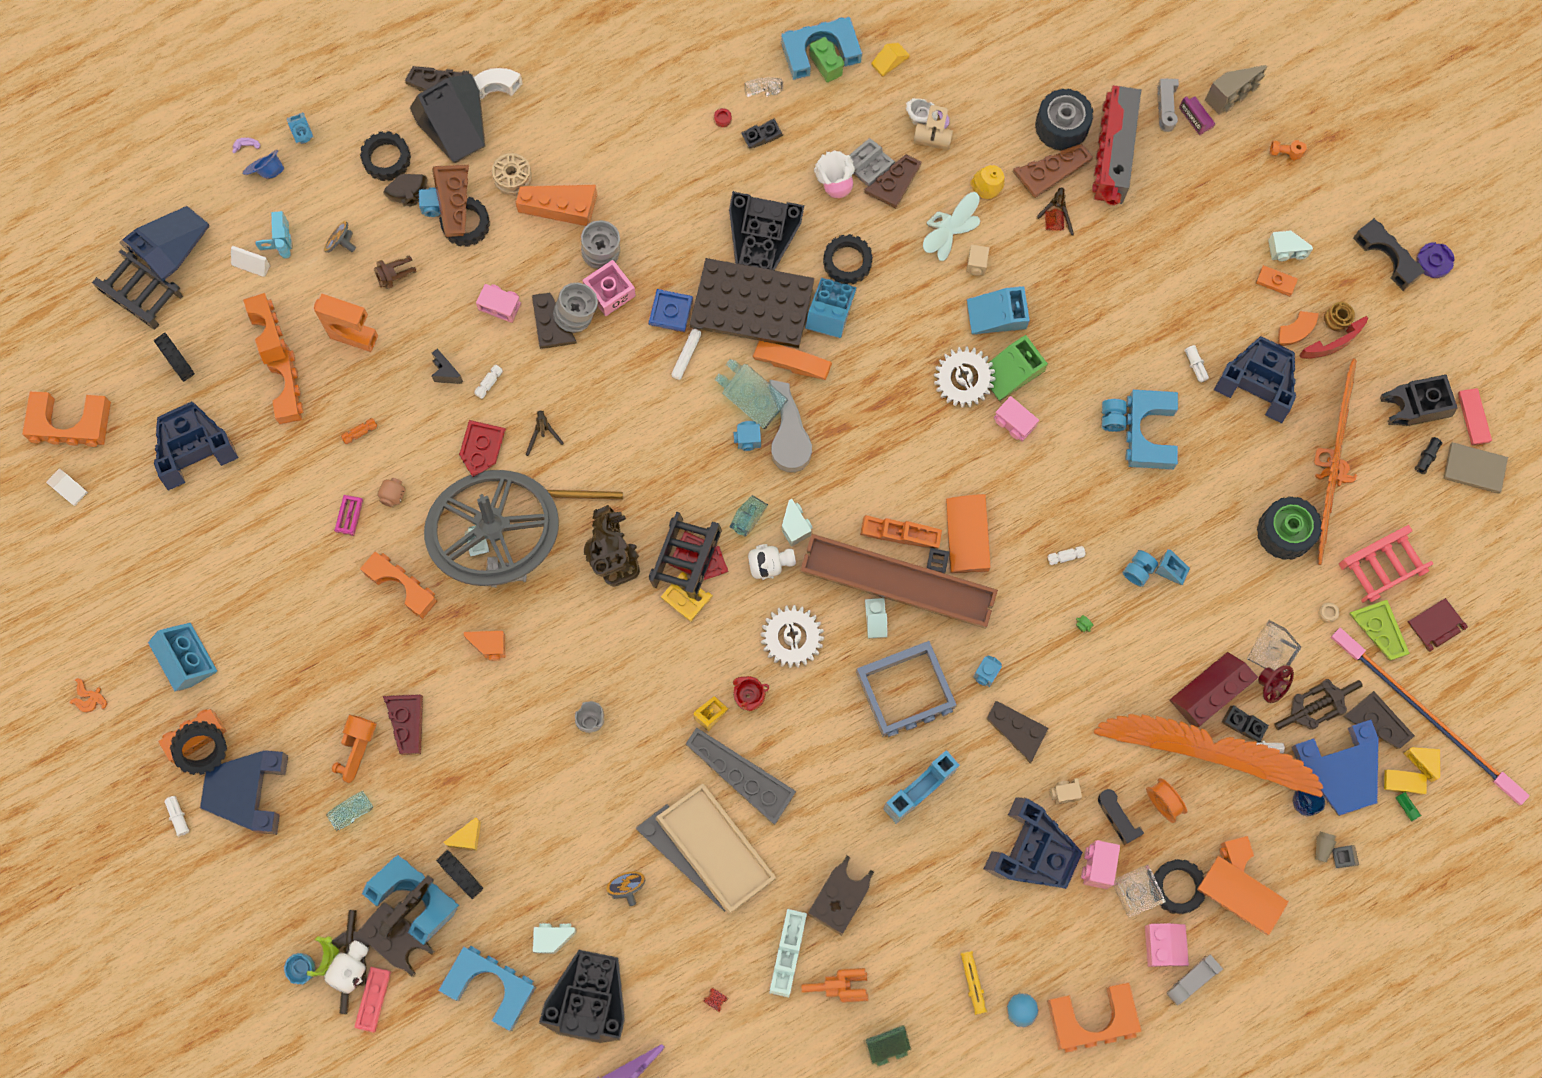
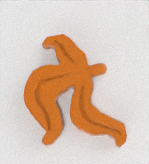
[1315,457,1357,486]
[70,678,108,712]

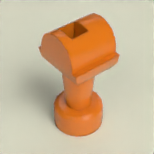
[1270,140,1307,161]

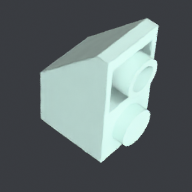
[1268,231,1313,261]
[782,499,813,547]
[533,923,576,954]

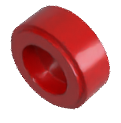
[714,108,732,127]

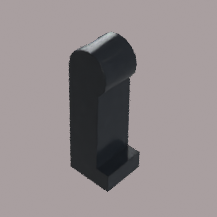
[1098,789,1144,845]

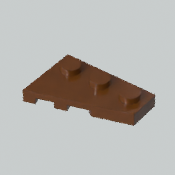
[864,154,922,209]

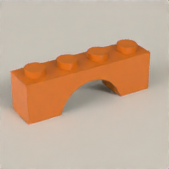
[243,293,287,364]
[267,344,304,424]
[360,552,437,619]
[1220,836,1254,872]

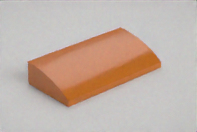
[946,494,991,573]
[1197,856,1289,936]

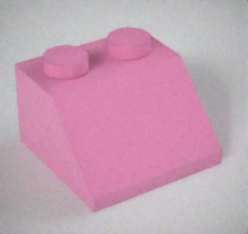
[1145,924,1189,967]

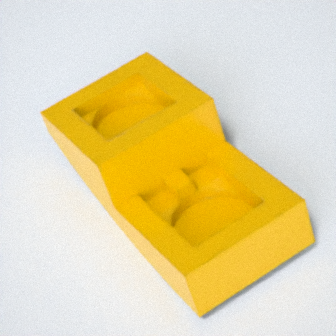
[1384,770,1427,795]

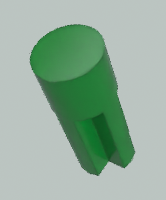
[1395,792,1422,822]

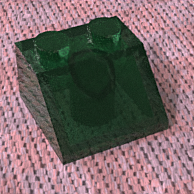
[863,1025,911,1067]

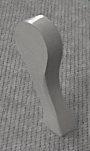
[769,380,812,472]

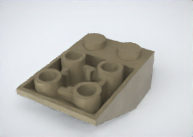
[1205,65,1267,115]

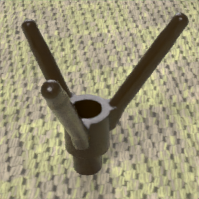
[1037,187,1074,236]
[526,411,564,456]

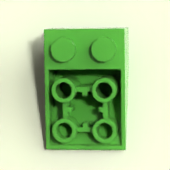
[989,335,1048,401]

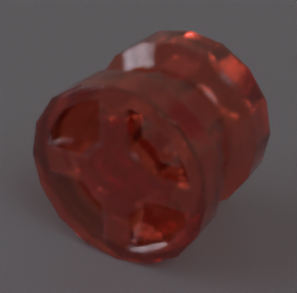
[703,987,728,1012]

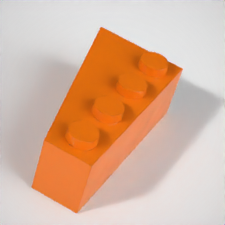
[516,185,597,226]

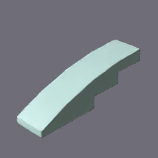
[769,909,807,997]

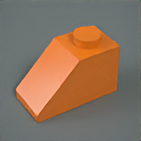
[464,631,505,661]

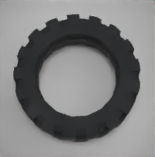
[360,131,411,181]
[439,197,490,247]
[823,234,873,284]
[153,333,195,382]
[170,721,227,775]
[436,849,484,900]
[1151,859,1205,914]

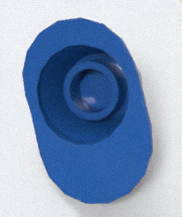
[243,150,284,179]

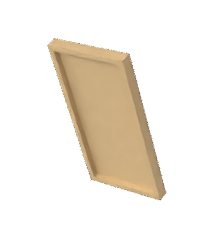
[655,784,776,914]

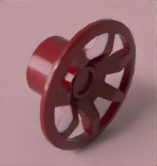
[1258,665,1294,704]

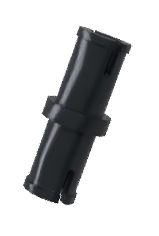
[1415,437,1443,474]

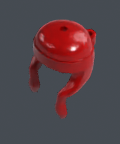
[733,676,769,711]

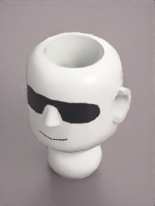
[748,544,796,580]
[325,941,368,994]

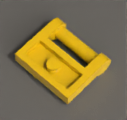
[661,572,713,622]

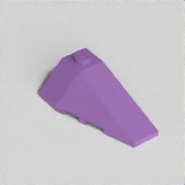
[597,1044,665,1078]

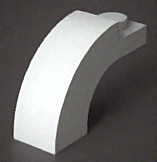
[474,68,523,100]

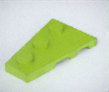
[1349,600,1410,661]

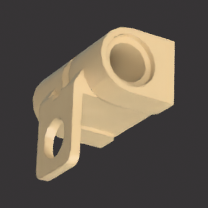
[913,105,953,150]

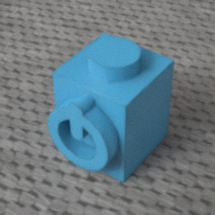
[286,112,313,143]
[419,187,441,217]
[733,421,761,451]
[973,655,1002,687]

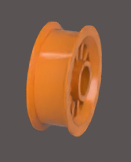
[1146,778,1187,823]

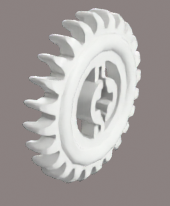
[934,346,995,408]
[760,605,824,668]

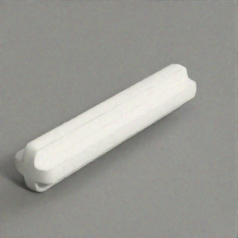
[672,329,701,380]

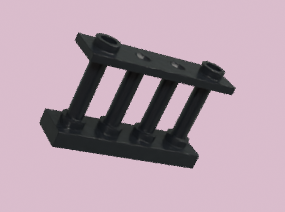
[92,249,183,330]
[649,511,722,599]

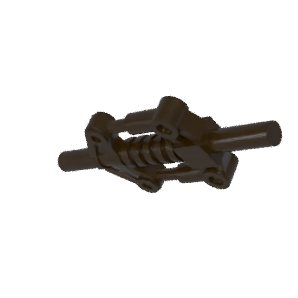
[1274,679,1363,730]
[331,910,370,1014]

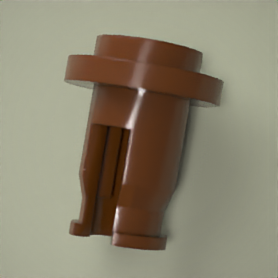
[374,255,416,289]

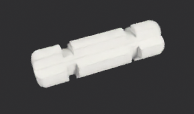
[474,365,503,399]
[1048,546,1085,565]

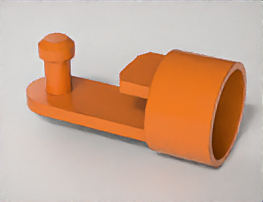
[332,714,377,783]

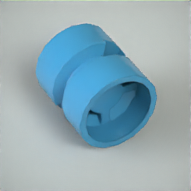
[1101,399,1127,432]
[1122,550,1159,587]

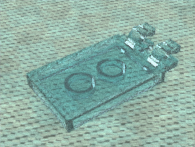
[714,359,789,429]

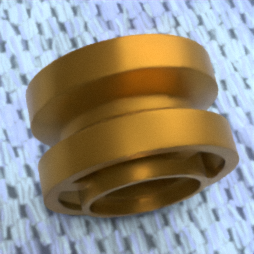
[1324,302,1355,331]

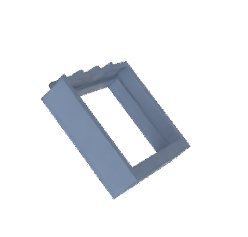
[856,641,957,737]

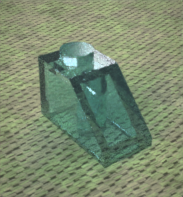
[730,495,768,537]

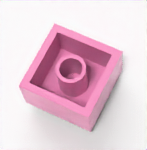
[583,260,636,316]
[1081,840,1120,889]

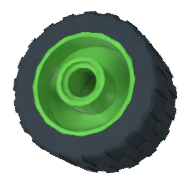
[1257,496,1322,560]

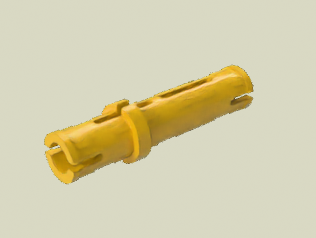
[960,951,987,1015]

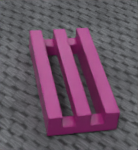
[334,495,363,536]

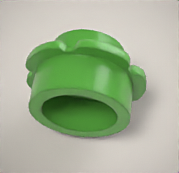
[1076,615,1094,632]

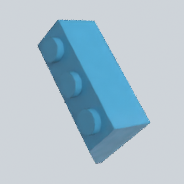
[148,623,217,692]

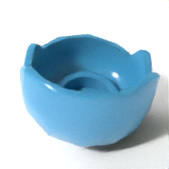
[284,953,316,985]
[1007,993,1038,1027]

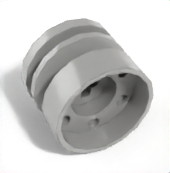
[581,220,620,269]
[553,282,598,332]

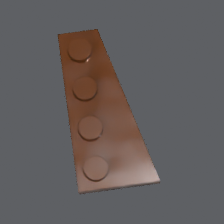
[1013,144,1093,198]
[432,165,469,237]

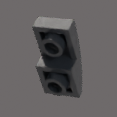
[741,118,783,149]
[1222,705,1269,742]

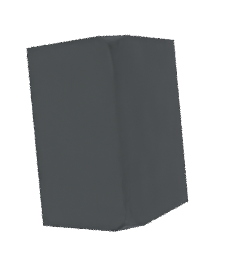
[1332,845,1359,868]

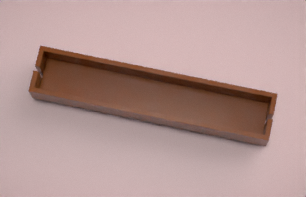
[800,534,998,629]

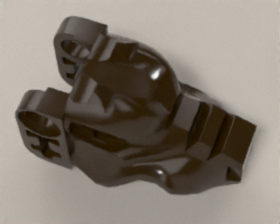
[584,505,640,587]

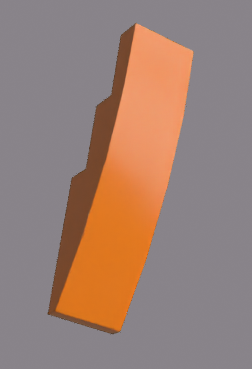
[753,341,832,380]
[860,515,942,549]

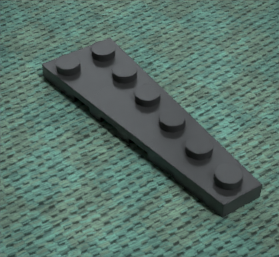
[686,727,796,825]
[636,804,726,912]

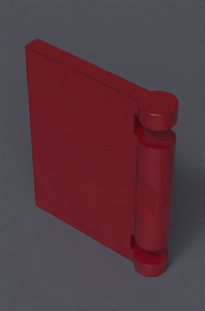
[1408,598,1468,652]

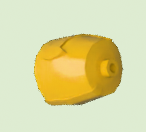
[970,165,1005,199]

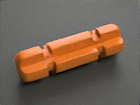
[341,418,377,444]

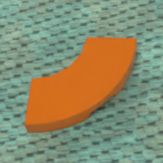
[1278,311,1319,346]

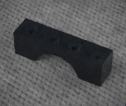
[1353,218,1425,291]

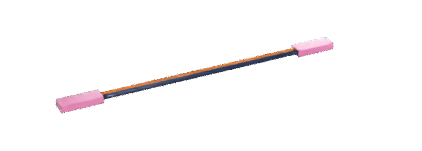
[1330,628,1530,806]

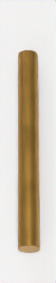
[547,490,623,499]

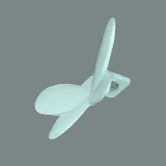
[923,192,980,261]

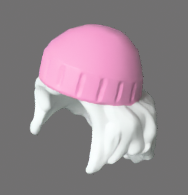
[814,150,855,198]

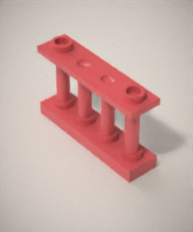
[1339,525,1433,603]

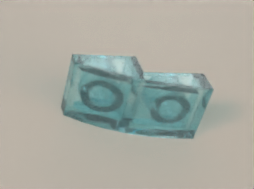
[326,791,373,831]

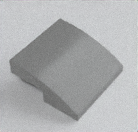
[849,138,895,186]

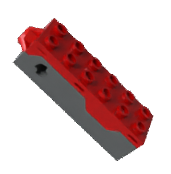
[1092,85,1141,205]

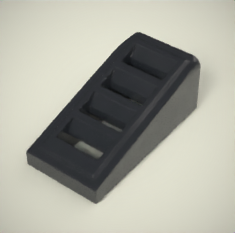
[927,548,949,574]

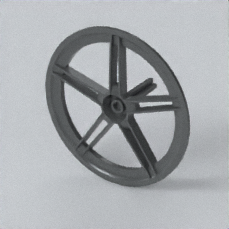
[424,470,559,586]

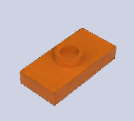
[1256,265,1298,297]

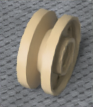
[492,153,532,195]

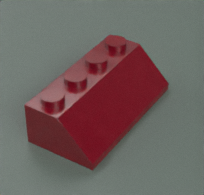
[1170,652,1259,727]

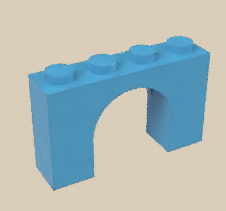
[781,17,862,80]
[1125,390,1178,470]
[883,750,960,824]
[362,855,459,945]
[438,946,536,1031]

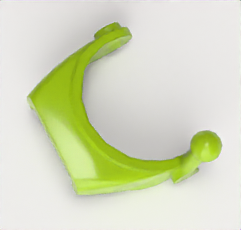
[307,936,339,977]

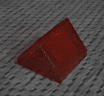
[1045,208,1064,230]

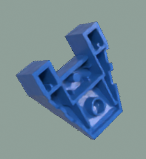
[1292,720,1378,815]

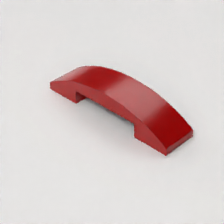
[1299,316,1369,359]

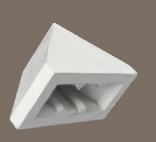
[46,469,88,506]

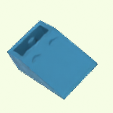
[805,278,857,338]
[967,286,1030,335]

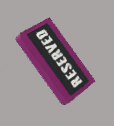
[1179,96,1215,135]

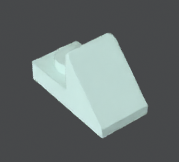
[865,598,887,639]

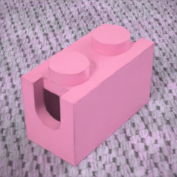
[476,284,521,323]
[994,396,1039,442]

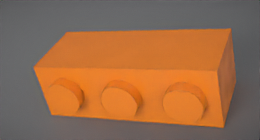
[158,709,227,764]

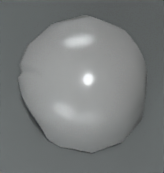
[575,701,604,733]

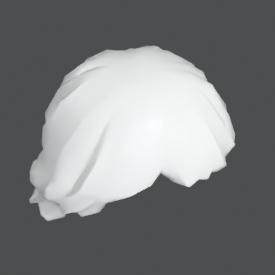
[906,98,938,125]

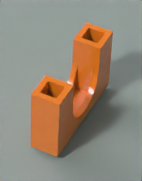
[314,294,378,352]
[22,391,111,447]
[1047,982,1142,1053]

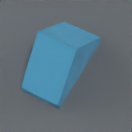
[1155,549,1190,585]

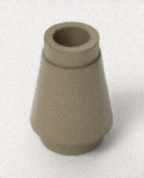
[1315,832,1337,863]

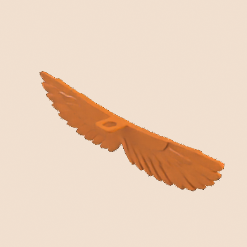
[1314,358,1357,565]
[1094,714,1323,797]

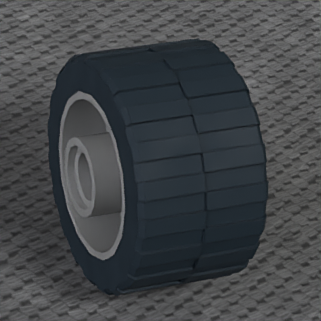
[1035,88,1094,151]

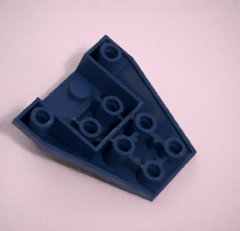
[119,206,210,281]

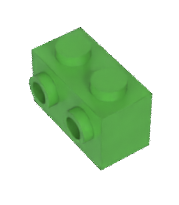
[809,37,844,83]

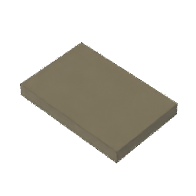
[1443,442,1508,494]

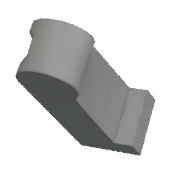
[1157,79,1179,132]
[1166,955,1223,1006]

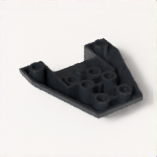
[410,74,486,163]
[729,191,805,271]
[539,950,625,1043]

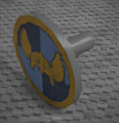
[324,221,356,253]
[606,872,646,906]

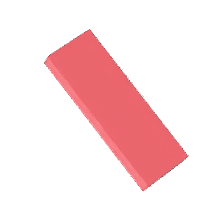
[1458,388,1492,445]
[354,967,391,1032]

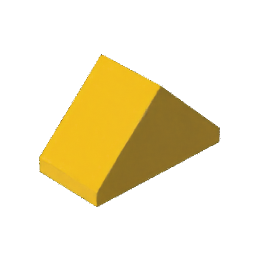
[871,43,910,77]
[693,696,729,732]
[1403,747,1440,782]
[444,817,481,851]

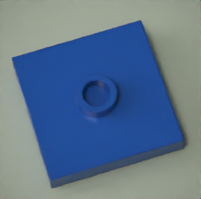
[649,289,693,332]

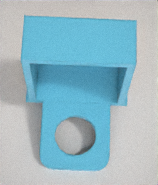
[255,211,292,259]

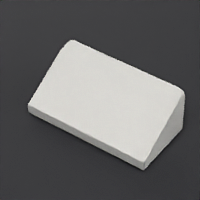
[231,246,270,277]

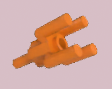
[801,968,868,1002]

